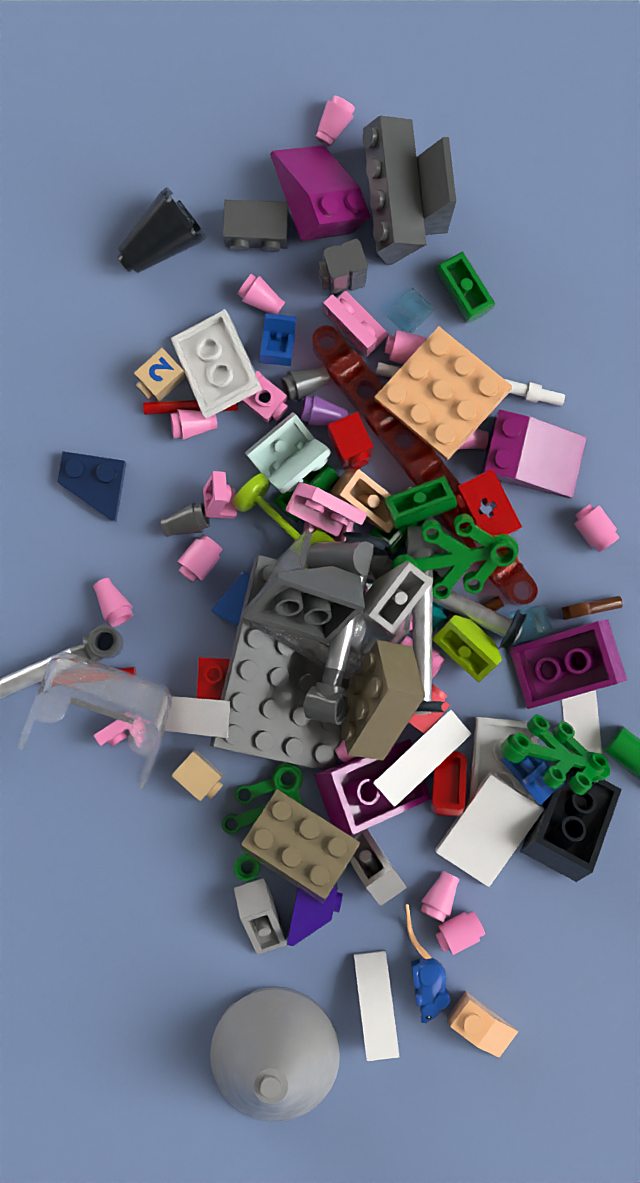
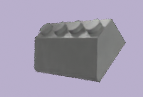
[363,115,427,265]

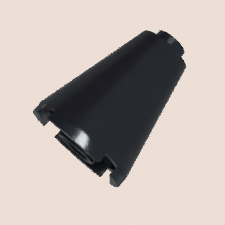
[117,187,206,273]

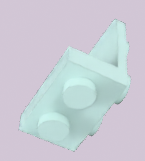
[245,412,331,493]

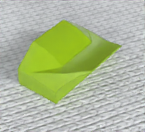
[432,615,502,683]

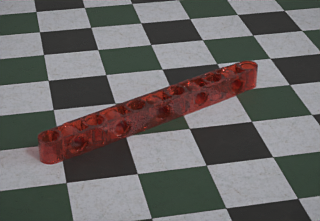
[312,325,538,606]

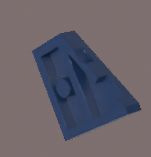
[57,451,126,522]

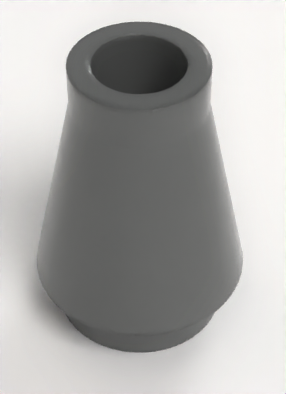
[281,366,330,401]
[161,502,210,537]

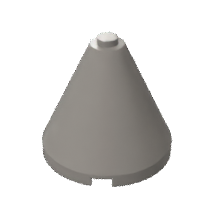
[210,987,340,1122]

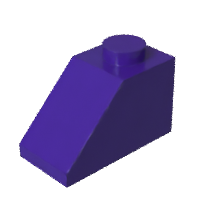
[287,883,343,946]

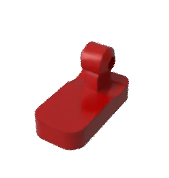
[431,751,467,817]

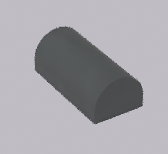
[306,541,374,577]

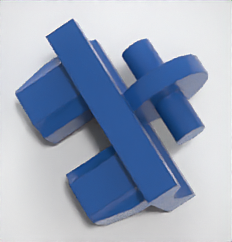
[500,755,564,805]

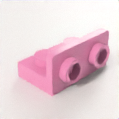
[323,291,388,357]
[286,482,367,536]

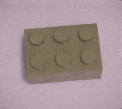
[341,640,425,760]
[241,789,360,904]

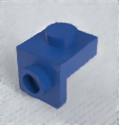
[260,313,296,366]

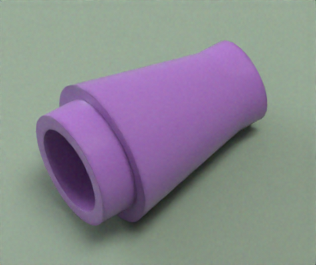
[300,395,348,426]

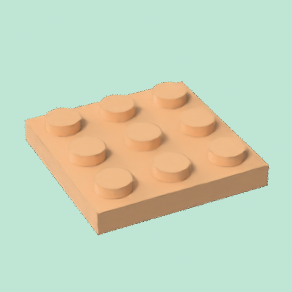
[375,326,512,461]

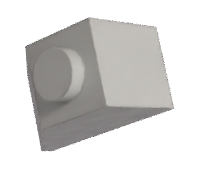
[362,561,433,634]
[350,829,407,906]
[234,878,287,955]

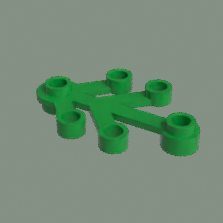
[391,514,519,600]
[500,714,610,795]
[222,763,304,881]

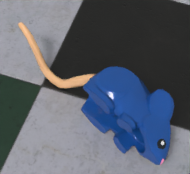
[405,904,450,1024]

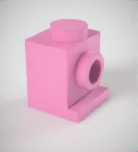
[240,371,288,424]

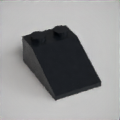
[520,767,622,882]

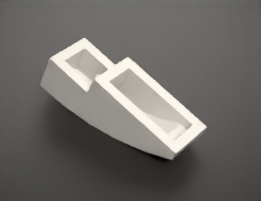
[354,950,400,1061]

